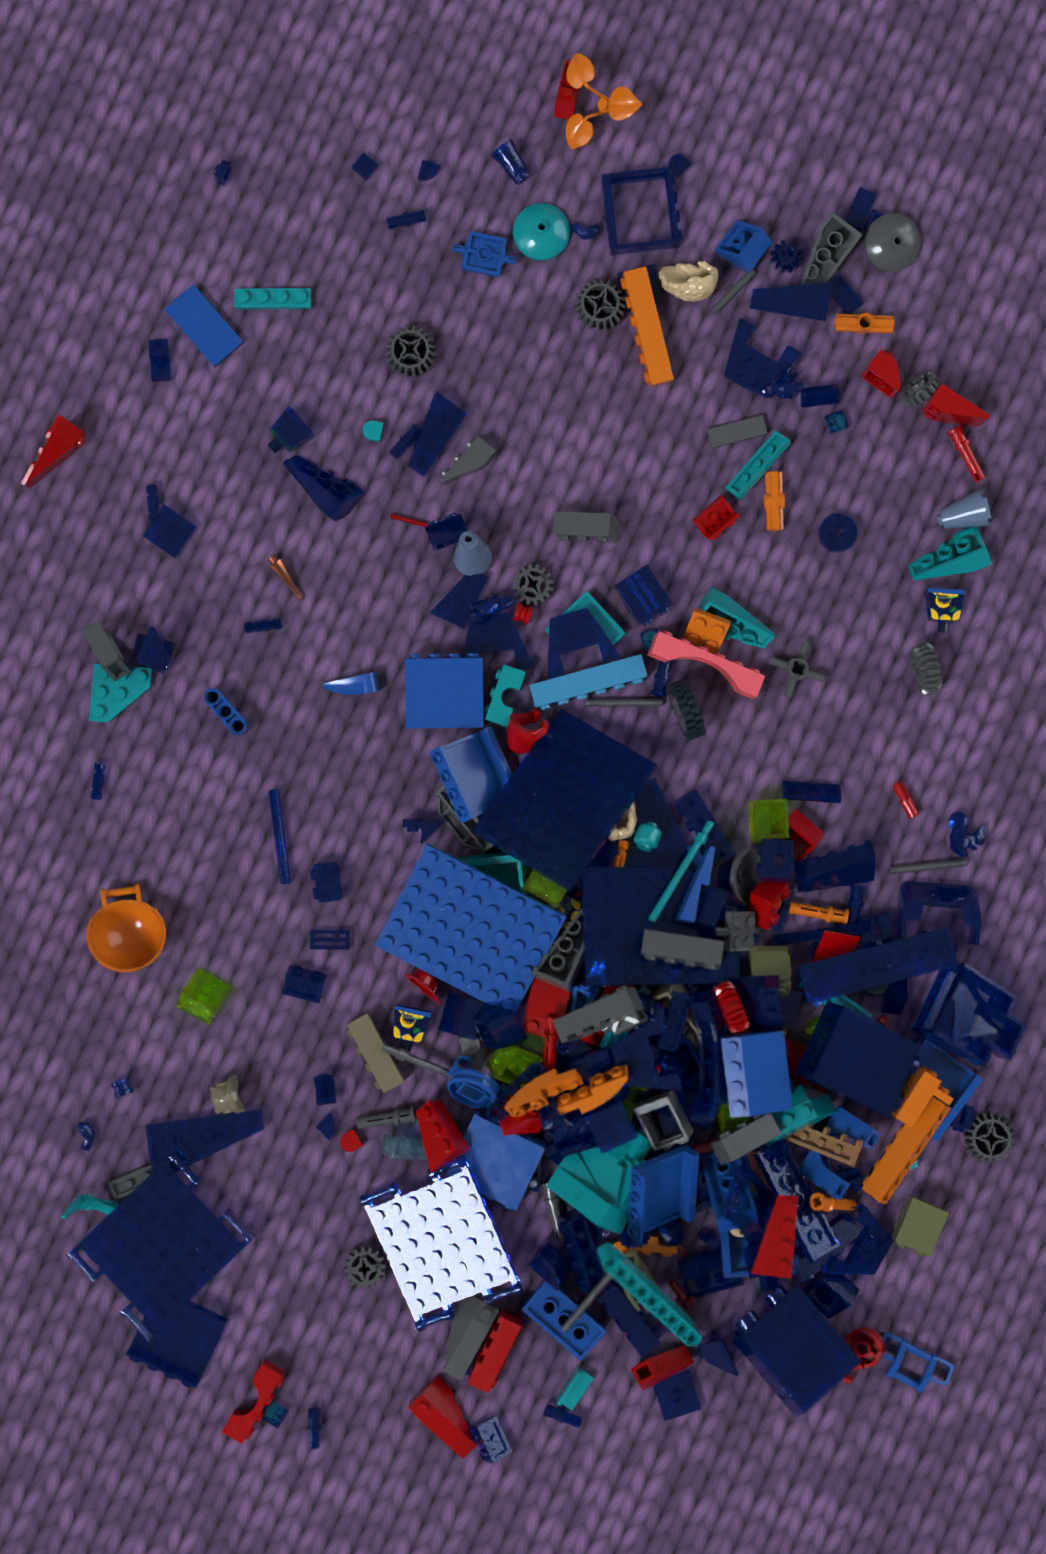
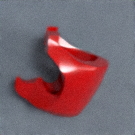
[507,708,549,754]

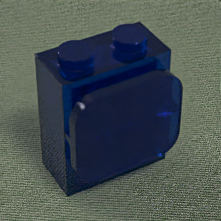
[614,565,672,626]

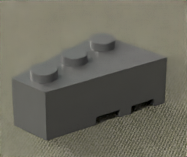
[553,511,621,543]
[710,1113,782,1165]

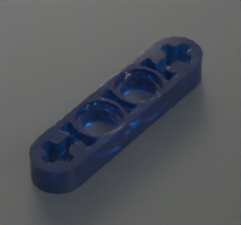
[486,1062,547,1123]

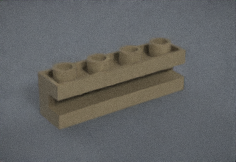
[346,1012,405,1093]

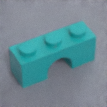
[484,665,526,728]

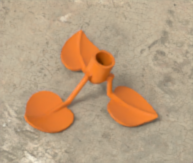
[565,53,642,150]

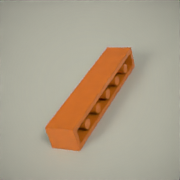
[620,266,674,388]
[861,1095,951,1204]

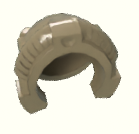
[209,1075,245,1114]

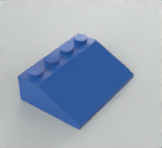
[721,1030,793,1117]

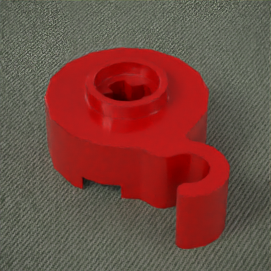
[840,1327,885,1384]

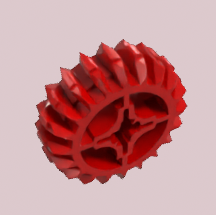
[713,981,749,1034]

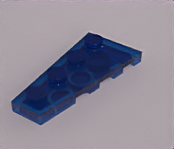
[407,391,467,477]

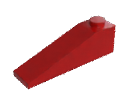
[21,415,86,489]

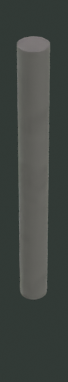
[586,698,663,707]
[889,859,968,874]
[561,1272,613,1333]

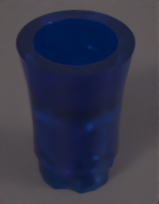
[491,139,531,185]

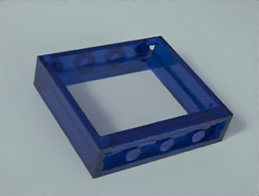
[601,167,682,256]

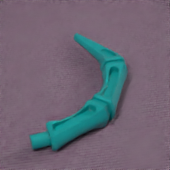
[61,1193,151,1243]

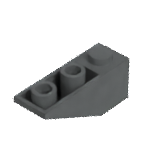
[441,436,496,485]

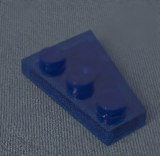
[430,574,489,630]

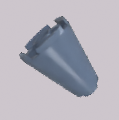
[937,488,993,529]
[453,531,492,576]

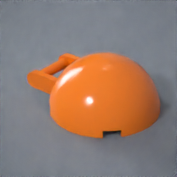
[87,883,166,973]

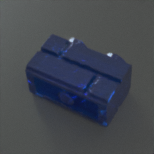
[310,861,342,903]

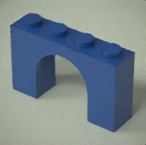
[797,1106,882,1200]

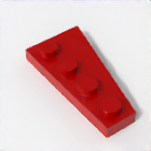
[751,1194,798,1278]

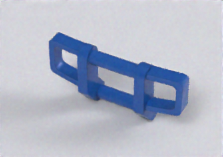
[881,1332,954,1393]

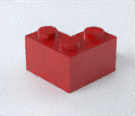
[749,872,790,931]

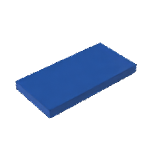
[164,284,244,368]

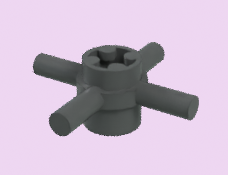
[768,641,826,698]

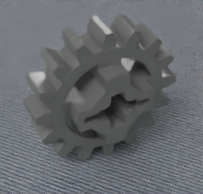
[899,371,940,408]
[512,564,553,606]
[344,1245,386,1290]

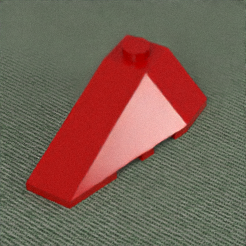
[408,1374,477,1459]

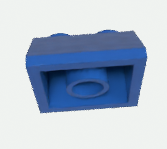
[714,220,773,273]

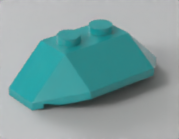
[764,1084,837,1146]

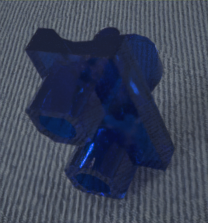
[835,1164,865,1197]

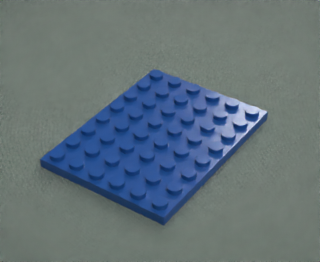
[374,843,567,1017]

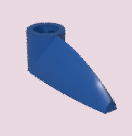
[323,672,380,695]

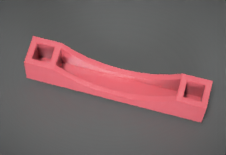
[647,630,765,699]

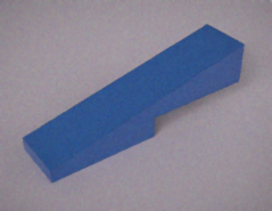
[674,846,715,924]

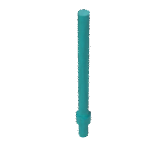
[648,820,714,923]

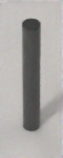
[711,269,756,315]

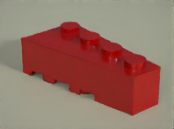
[467,1307,523,1393]

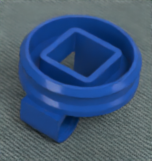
[447,1055,507,1109]

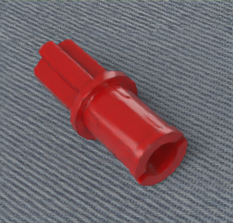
[892,781,919,819]

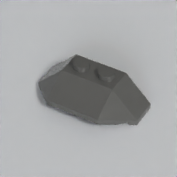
[435,785,498,853]

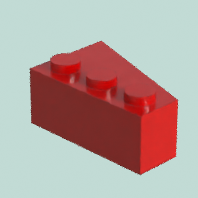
[416,1100,470,1172]

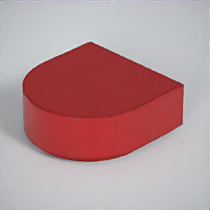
[340,1128,364,1152]

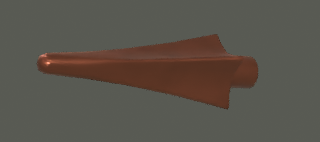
[268,555,303,600]

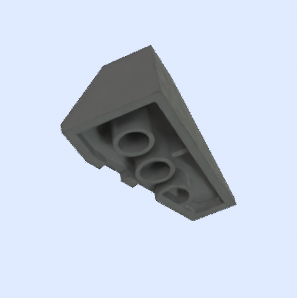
[800,212,863,299]

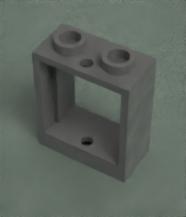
[82,621,131,681]
[634,1089,694,1151]

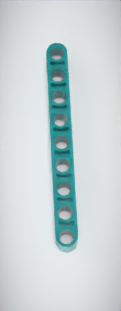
[597,1243,702,1347]

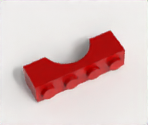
[222,1359,285,1444]

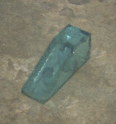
[381,1134,427,1160]

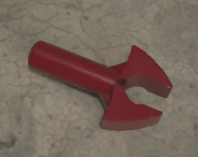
[669,1280,695,1311]

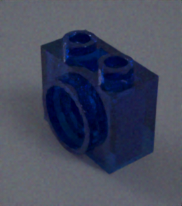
[756,839,794,882]

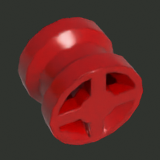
[513,603,534,625]

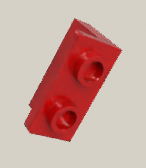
[692,495,740,541]

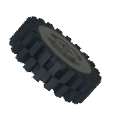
[667,679,706,741]

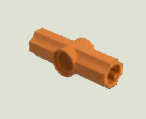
[834,313,894,335]
[764,471,785,531]

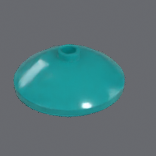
[513,203,570,261]

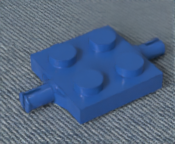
[452,231,517,278]

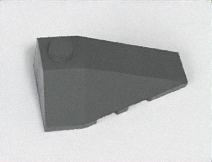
[444,1290,499,1380]

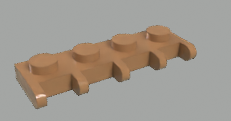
[784,1124,863,1167]

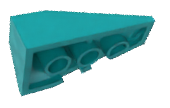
[908,527,992,580]
[697,587,775,649]

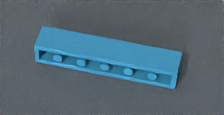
[529,654,647,711]

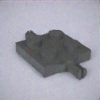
[716,911,761,952]

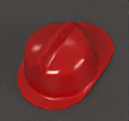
[404,968,441,1004]

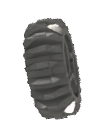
[574,278,626,331]
[385,325,436,377]
[910,643,942,695]
[963,1111,1016,1164]

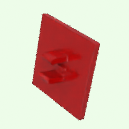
[811,930,860,967]

